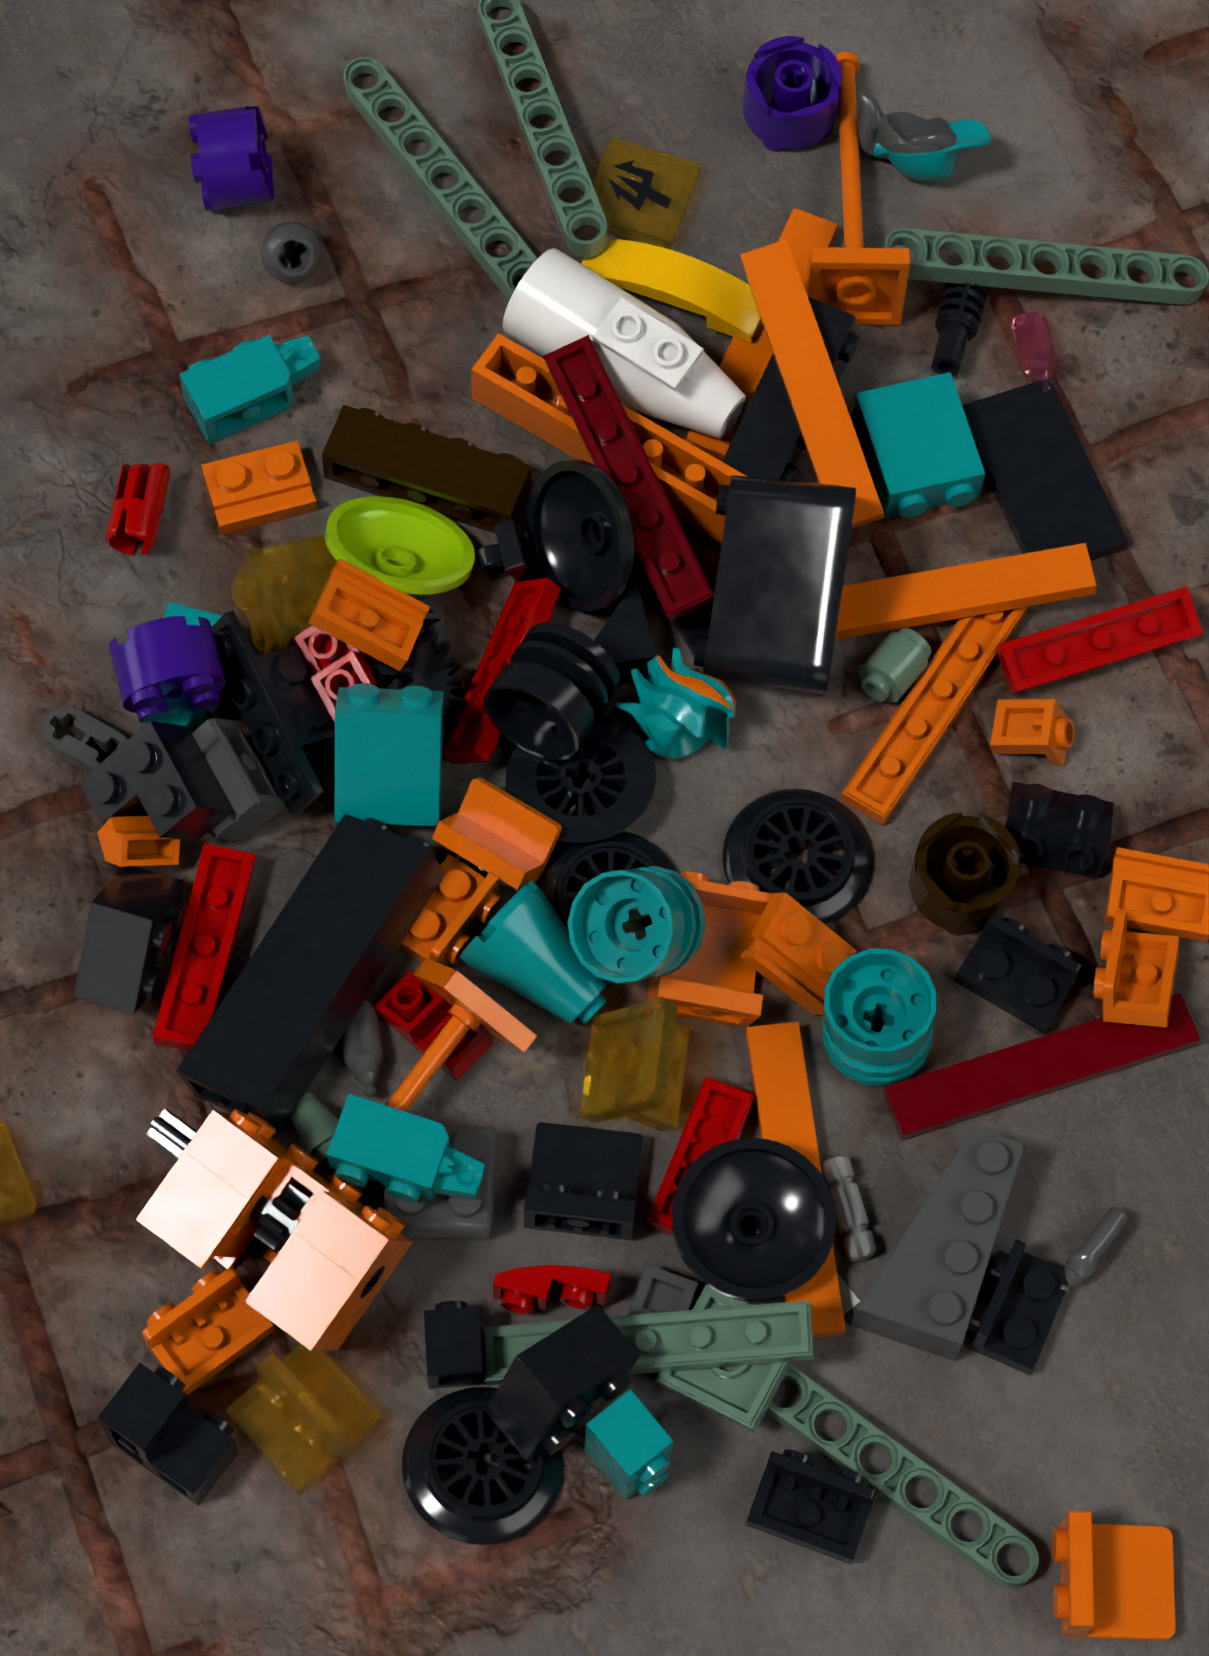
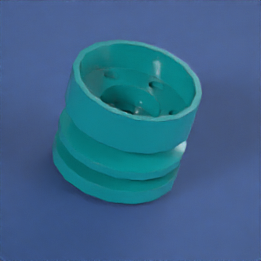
[567,866,706,983]
[822,949,936,1086]

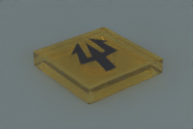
[590,137,702,250]

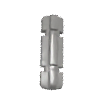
[821,1156,877,1262]

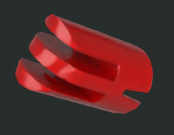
[105,463,171,555]

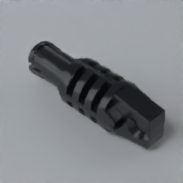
[931,283,990,376]

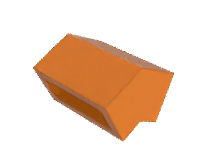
[97,816,180,867]

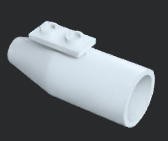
[503,248,748,439]

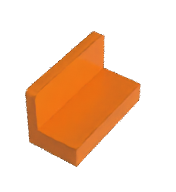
[432,777,562,890]

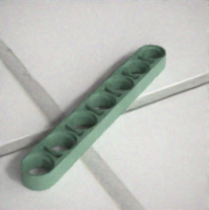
[478,0,609,258]
[343,57,538,301]
[882,228,1209,305]
[765,1365,1039,1589]

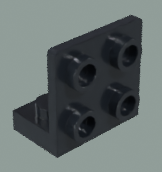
[524,1122,643,1240]

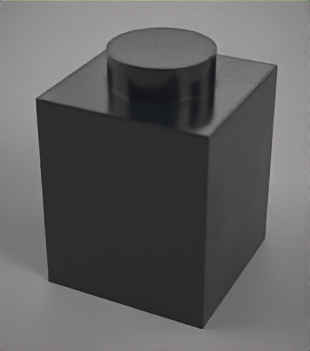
[424,1301,483,1389]

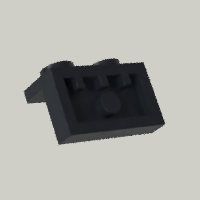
[954,914,1083,1034]
[967,1239,1069,1376]

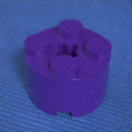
[743,36,842,152]
[189,106,275,211]
[109,616,226,723]

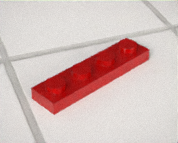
[442,578,561,764]
[995,586,1203,695]
[152,843,257,1051]

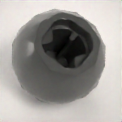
[260,221,322,283]

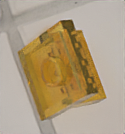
[579,997,690,1132]
[226,1344,383,1495]

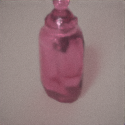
[1012,312,1057,392]

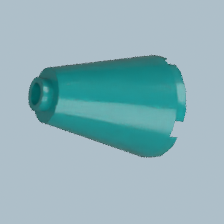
[459,880,607,1024]

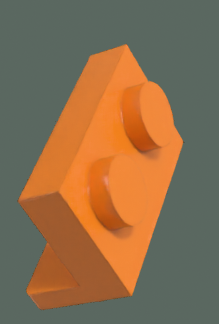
[1094,911,1179,1027]
[142,1266,275,1395]

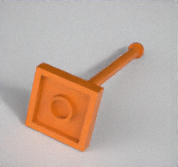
[806,52,910,325]
[262,958,537,1263]

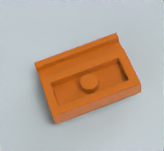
[201,440,317,535]
[308,558,430,671]
[1104,847,1209,943]
[740,892,857,1015]

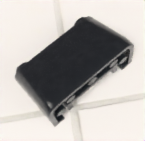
[693,475,856,696]

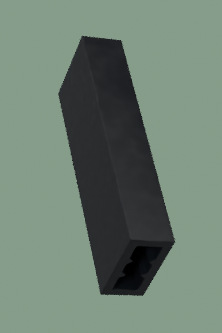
[176,814,445,1134]

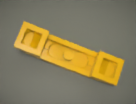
[581,239,762,343]

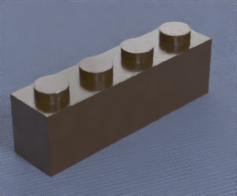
[322,405,531,534]

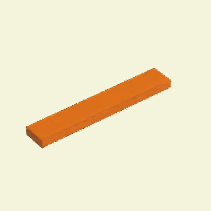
[685,208,838,461]
[740,239,884,529]
[835,543,1097,640]
[840,606,1030,826]
[745,1021,846,1339]

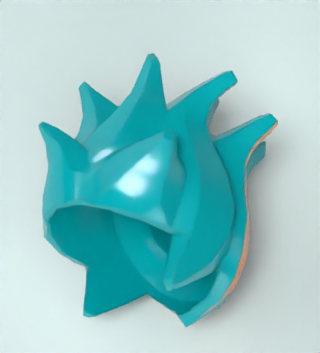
[616,647,736,759]

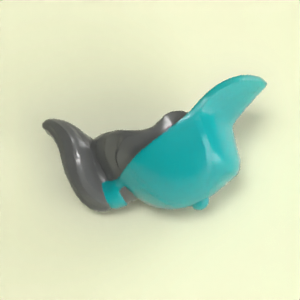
[858,92,991,182]

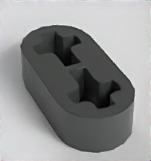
[41,706,128,774]

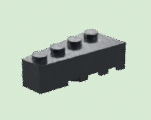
[722,297,861,481]

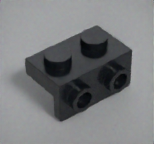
[1005,782,1114,878]
[746,1449,877,1565]

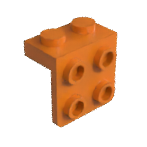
[1052,1511,1176,1641]

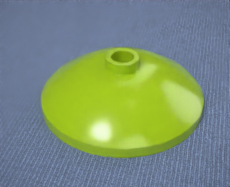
[325,496,475,597]

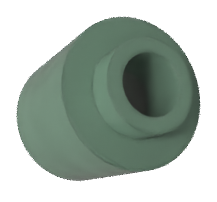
[859,628,931,703]

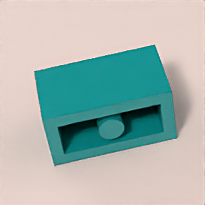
[584,1389,674,1501]

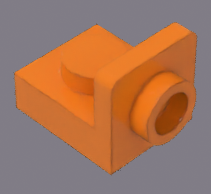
[990,699,1075,766]

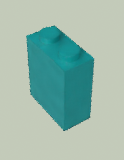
[852,372,985,518]
[334,683,444,826]

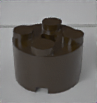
[908,813,1020,936]

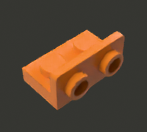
[398,854,502,966]

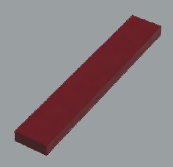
[543,335,714,622]
[883,992,1201,1141]

